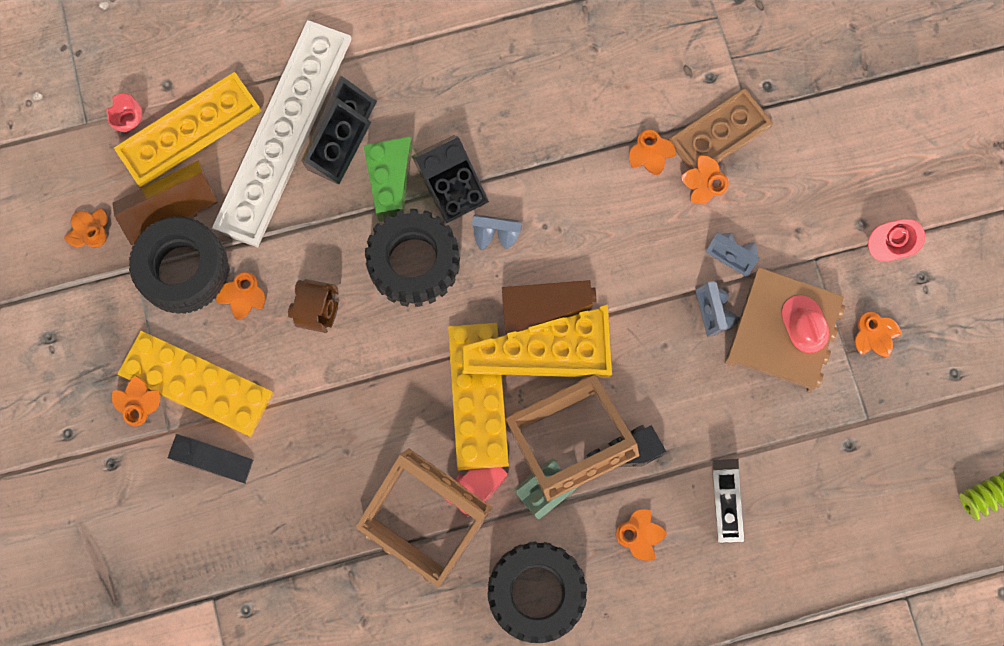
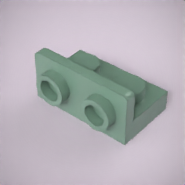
[514,458,578,520]

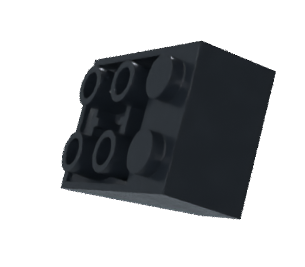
[411,135,489,223]

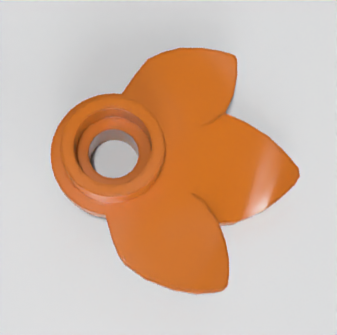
[629,130,676,175]
[681,155,729,204]
[64,208,108,248]
[216,272,266,320]
[855,312,901,357]
[112,376,160,427]
[616,509,667,561]

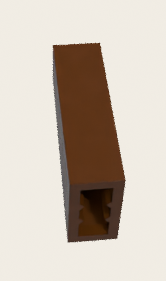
[502,280,597,335]

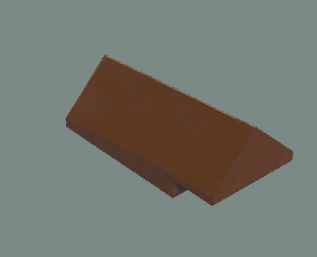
[112,160,218,246]

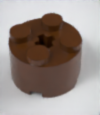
[288,279,339,333]

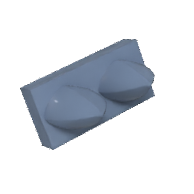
[472,214,523,250]
[706,232,760,277]
[695,282,740,337]

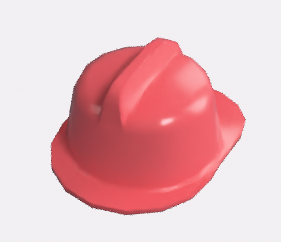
[868,219,925,262]
[781,295,829,353]

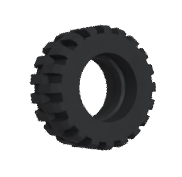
[365,209,460,307]
[487,541,587,643]

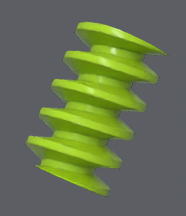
[959,471,1004,521]

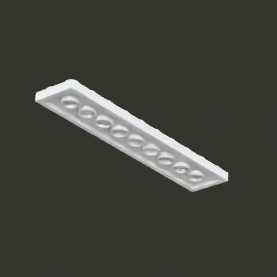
[212,20,351,248]

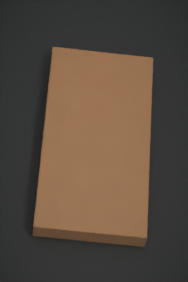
[668,87,773,169]

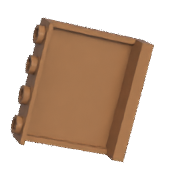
[725,267,845,393]

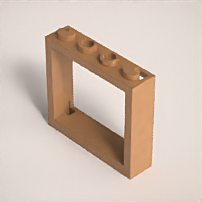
[505,375,639,502]
[355,448,493,587]

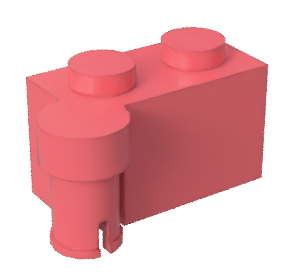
[444,467,508,518]

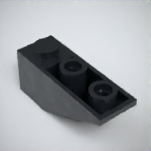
[586,425,667,467]

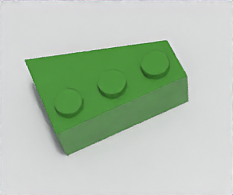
[363,136,413,222]

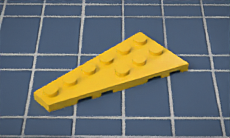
[462,305,612,378]

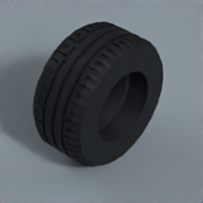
[129,216,229,314]

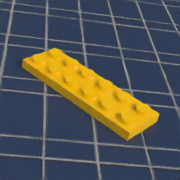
[114,72,261,188]
[448,323,509,470]
[118,331,273,437]

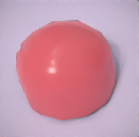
[106,93,142,132]

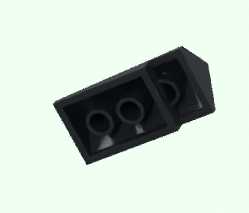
[301,76,377,184]

